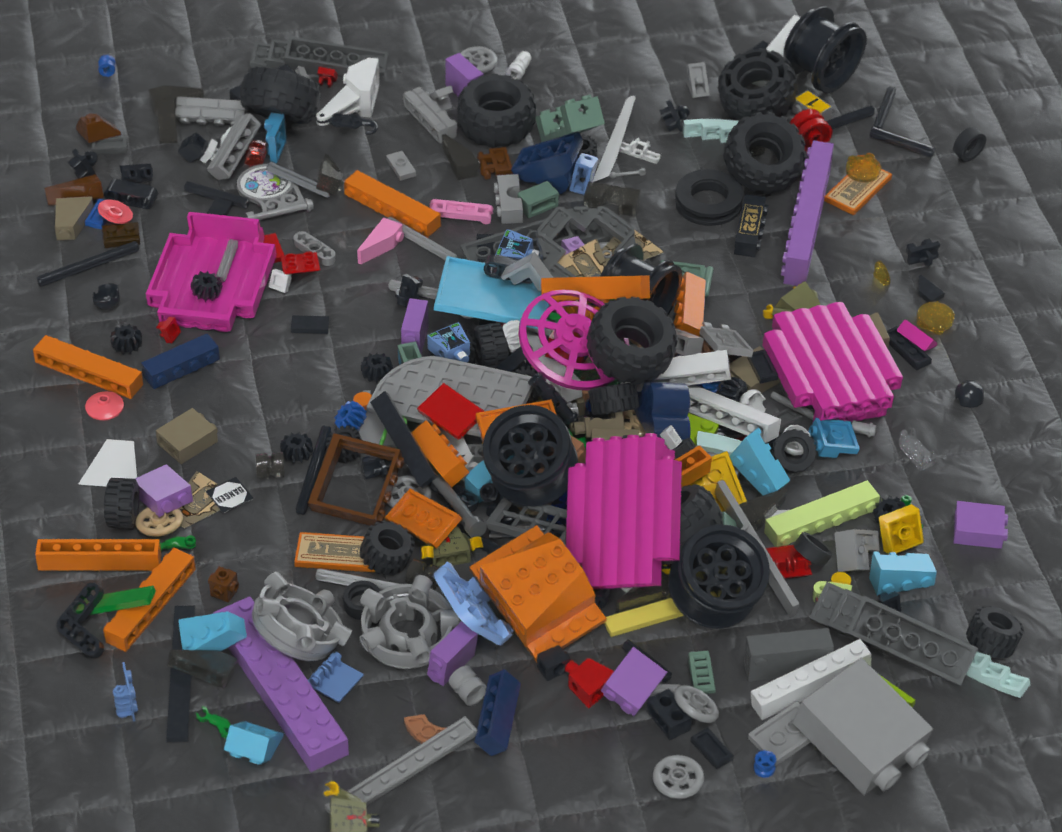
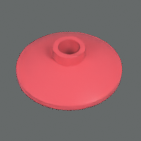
[98,200,133,224]
[85,391,124,420]

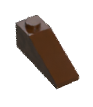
[44,174,104,205]

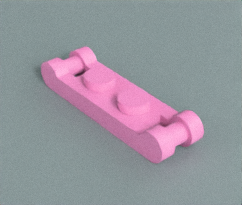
[430,199,493,224]

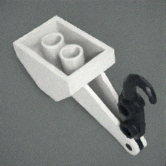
[316,58,379,135]

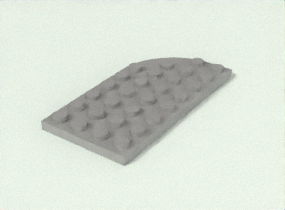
[366,356,533,437]

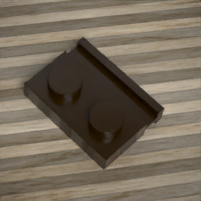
[102,222,141,248]

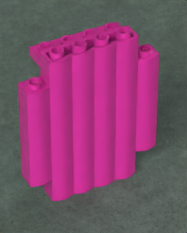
[146,212,277,332]
[762,302,903,424]
[566,433,682,589]

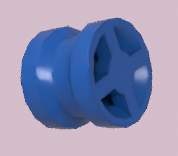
[98,55,115,77]
[754,750,776,778]

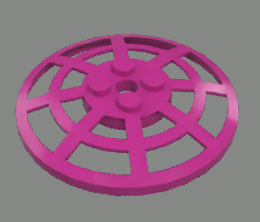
[518,290,629,390]

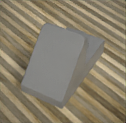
[687,62,710,98]
[429,85,453,110]

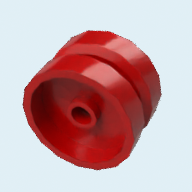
[790,109,832,153]

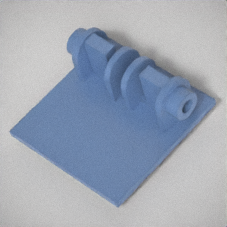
[308,652,364,703]
[113,662,138,721]

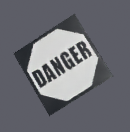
[206,477,254,513]

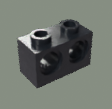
[647,688,693,740]

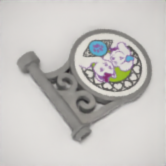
[237,164,314,220]

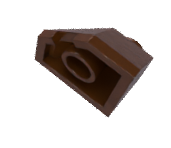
[76,113,121,143]

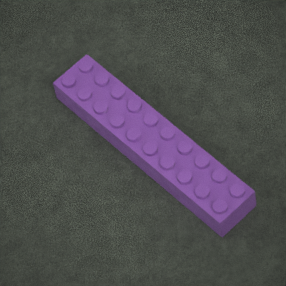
[781,141,834,286]
[213,597,349,772]

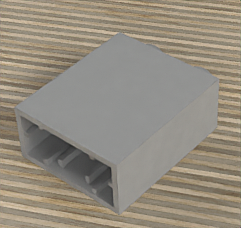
[793,658,933,795]

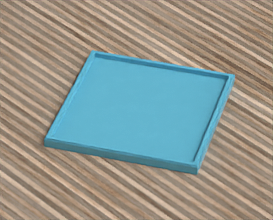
[434,256,549,330]

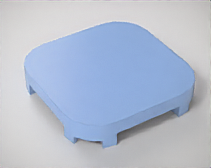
[434,562,514,646]

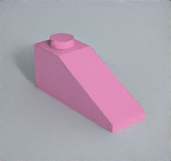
[357,217,404,264]

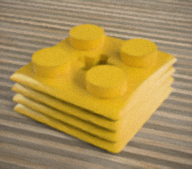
[879,504,924,554]

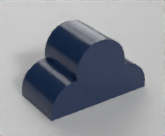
[511,132,583,194]
[634,382,691,441]

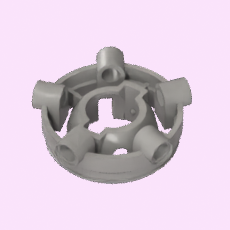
[252,572,352,661]
[360,575,459,669]

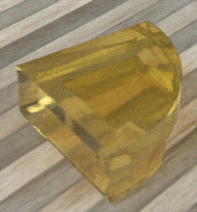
[874,261,890,286]

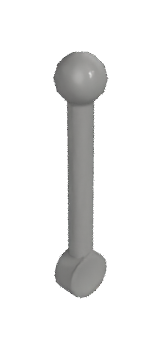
[609,168,646,179]

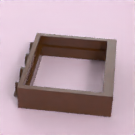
[308,433,404,526]

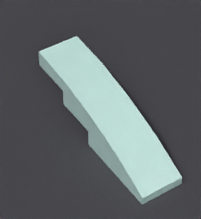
[683,119,738,143]
[696,431,742,456]
[966,652,1030,698]

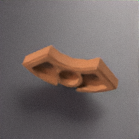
[404,714,446,744]

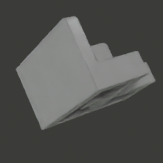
[501,252,554,292]
[835,529,880,572]

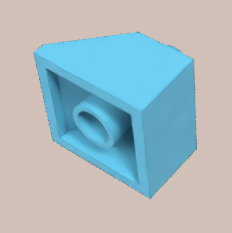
[224,721,284,765]

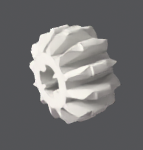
[503,320,521,353]

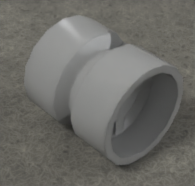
[449,666,487,706]

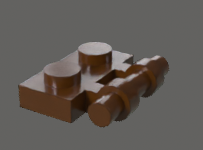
[477,147,513,180]

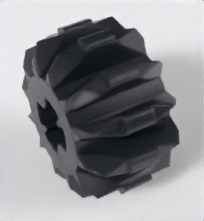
[190,270,222,302]
[111,324,142,355]
[361,353,393,384]
[719,377,748,402]
[280,432,313,464]
[873,495,906,524]

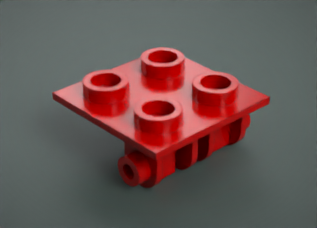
[281,252,320,274]
[766,545,812,578]

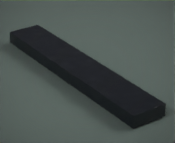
[370,391,438,489]

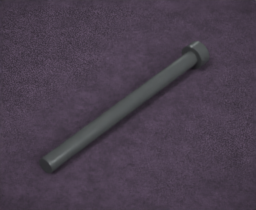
[427,458,487,538]

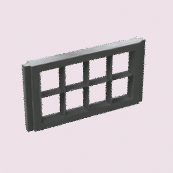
[485,497,567,546]

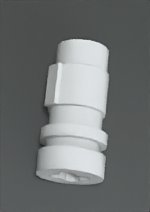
[506,51,531,80]

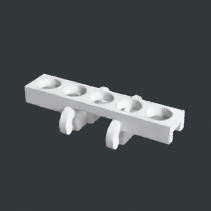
[619,138,661,164]

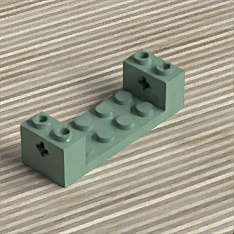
[535,95,605,142]

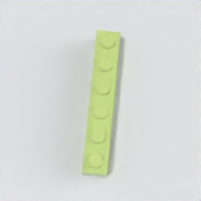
[764,480,880,547]

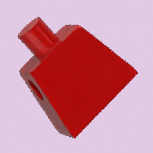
[565,659,614,709]

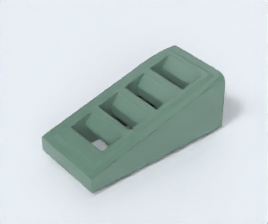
[688,651,715,694]

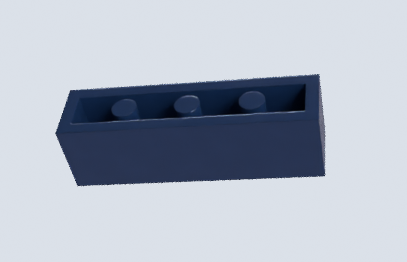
[141,333,220,389]
[475,669,521,756]

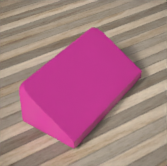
[897,320,938,351]

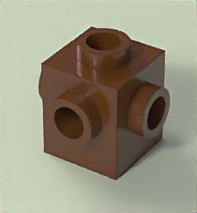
[208,566,239,603]

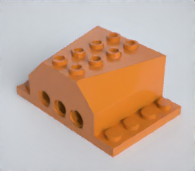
[469,525,607,662]

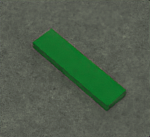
[76,586,156,615]

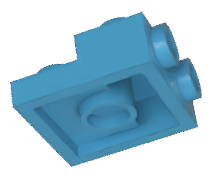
[264,113,287,163]
[808,418,860,458]

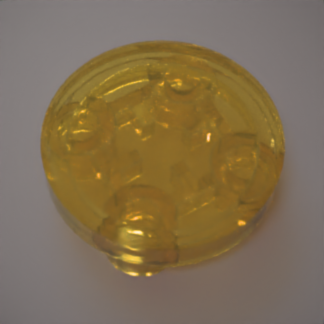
[846,153,881,182]
[917,302,955,335]

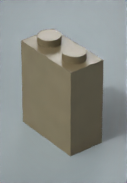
[729,346,781,393]
[156,408,218,464]

